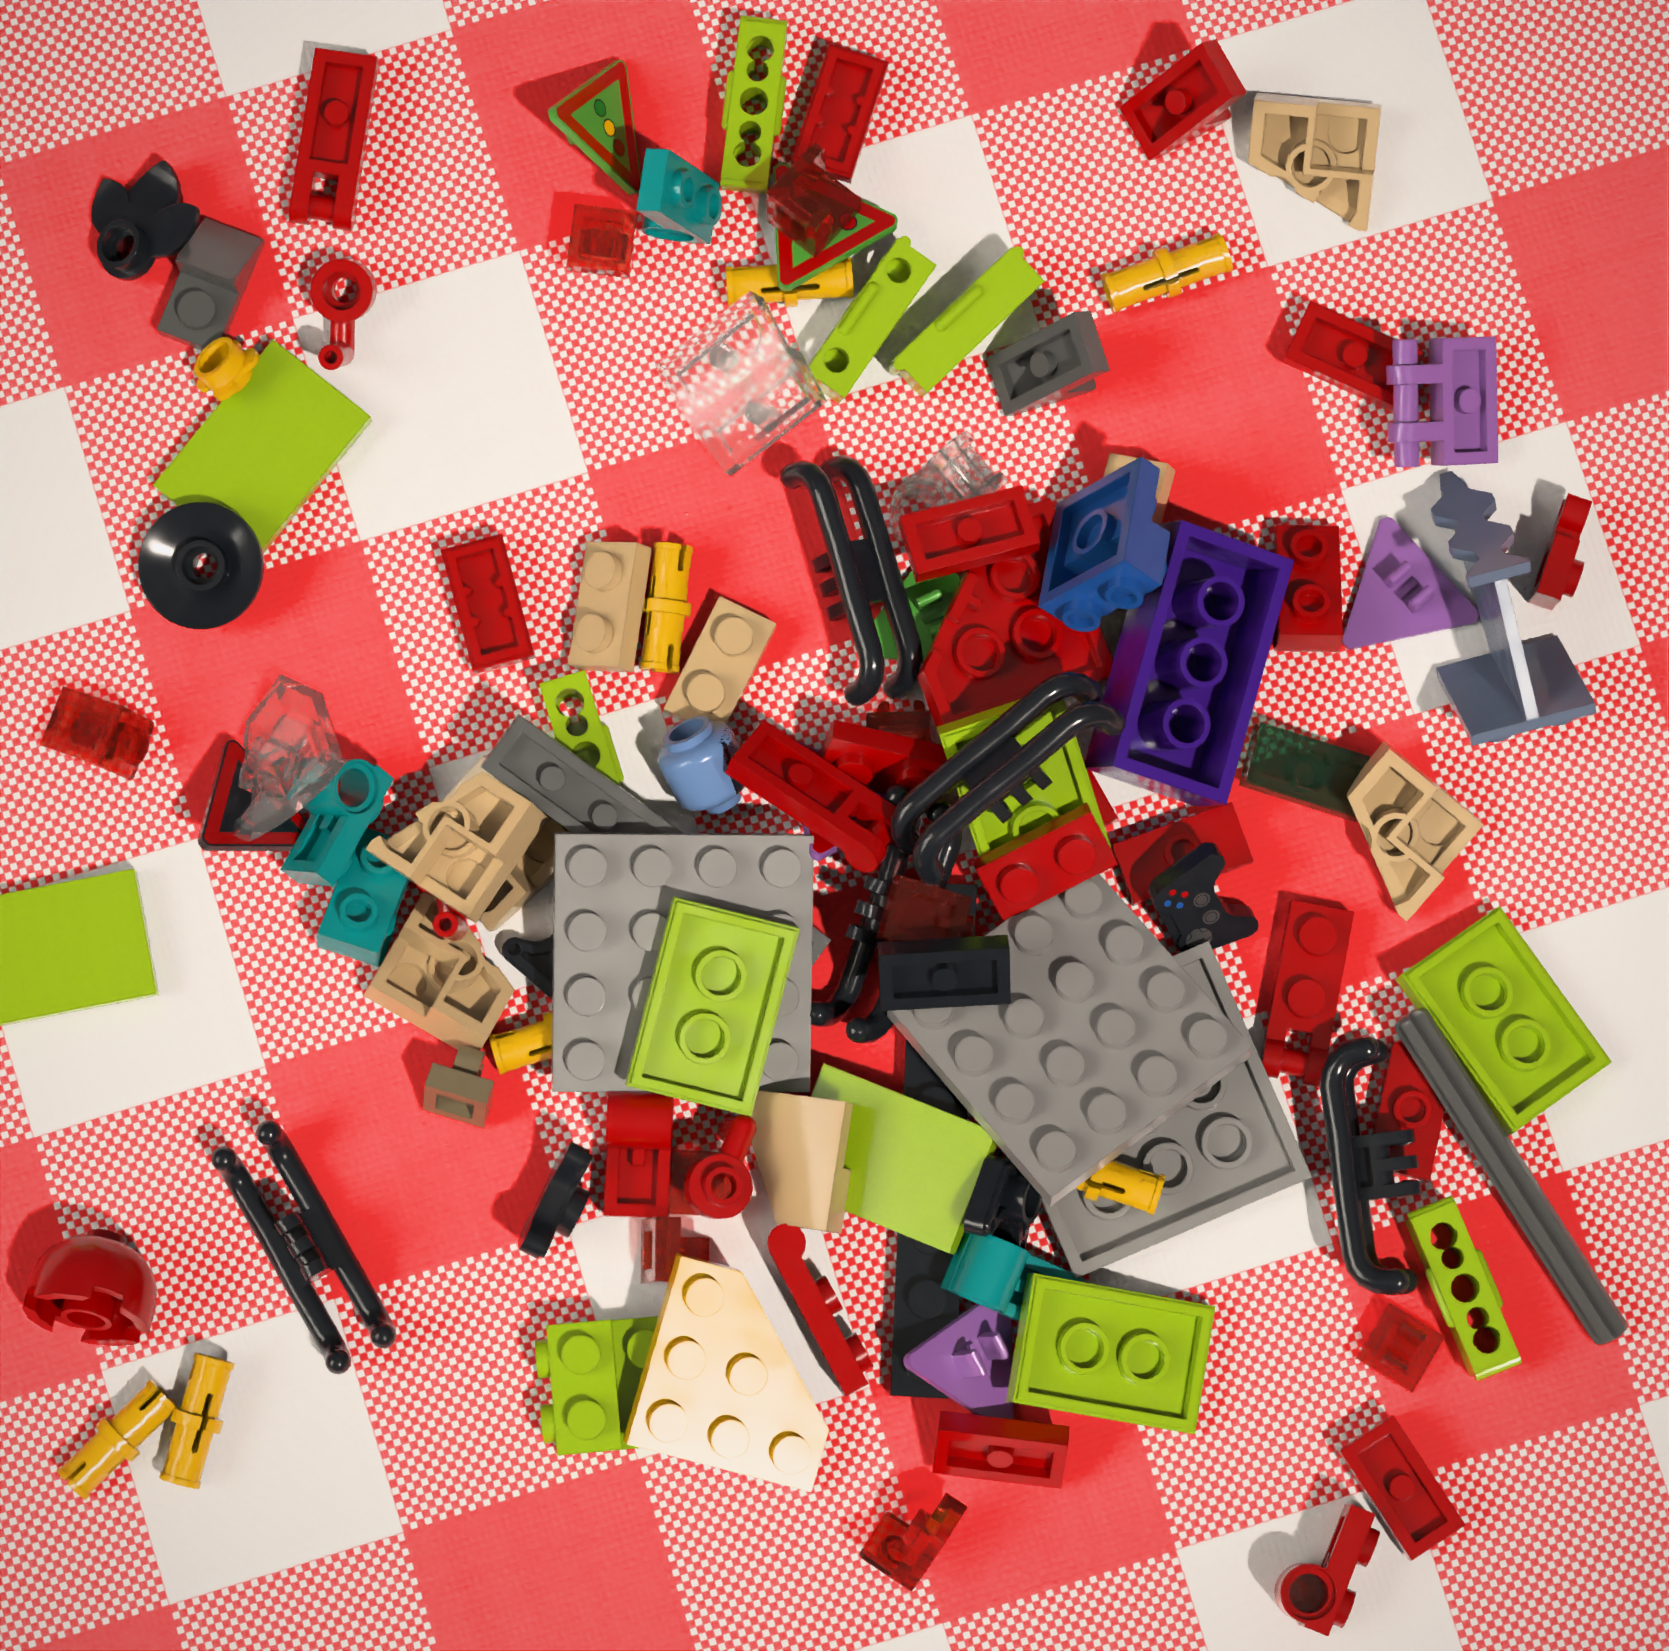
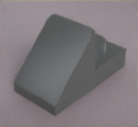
[157,217,265,351]
[986,311,1110,417]

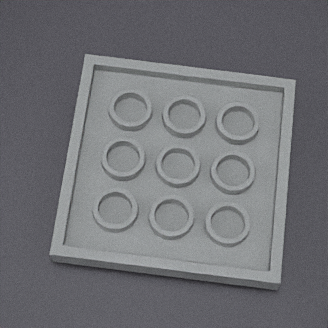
[551,832,814,1092]
[887,874,1253,1207]
[1041,941,1312,1279]

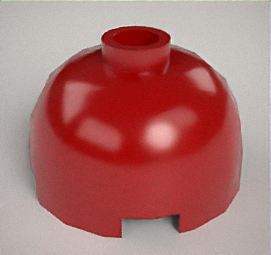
[22,1229,157,1346]

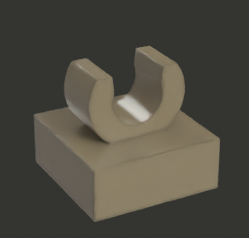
[423,1045,494,1128]

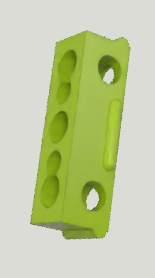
[720,15,788,195]
[800,236,937,404]
[888,246,1045,397]
[539,670,624,787]
[1405,1195,1522,1382]

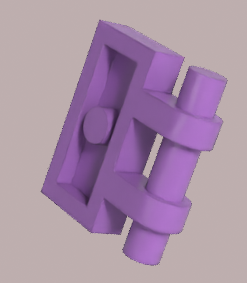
[1386,336,1498,467]

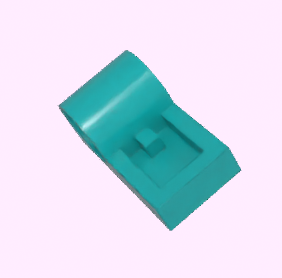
[636,148,722,244]
[280,757,394,887]
[316,828,410,967]
[940,1231,1085,1322]

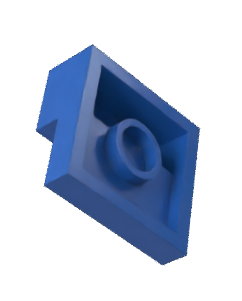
[1038,456,1170,632]

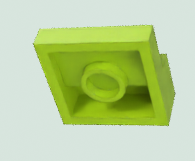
[535,1316,658,1456]

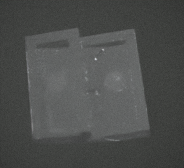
[655,291,827,476]

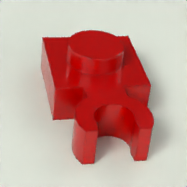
[1528,493,1592,611]

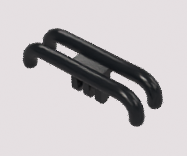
[780,455,923,706]
[890,672,1126,886]
[810,784,963,1044]
[1320,1036,1422,1295]
[211,1120,397,1375]

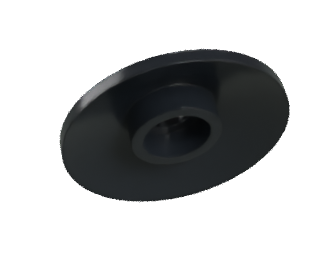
[138,502,264,629]

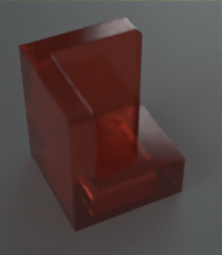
[766,142,862,258]

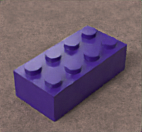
[1084,520,1294,806]

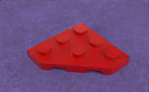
[917,498,1113,729]

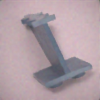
[1431,471,1596,746]

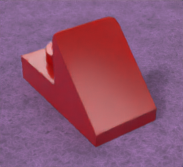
[1119,39,1247,161]

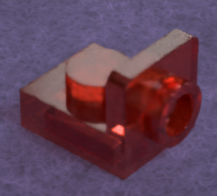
[40,686,154,780]
[876,875,974,941]
[859,1493,968,1592]

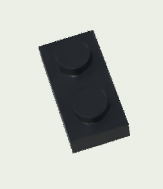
[877,935,1011,1011]

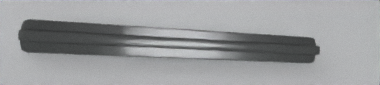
[1395,1007,1628,1345]

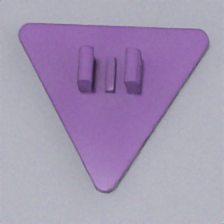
[1342,517,1479,650]
[903,1304,1014,1419]

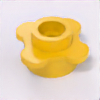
[194,337,259,401]

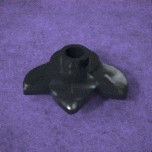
[91,161,200,281]

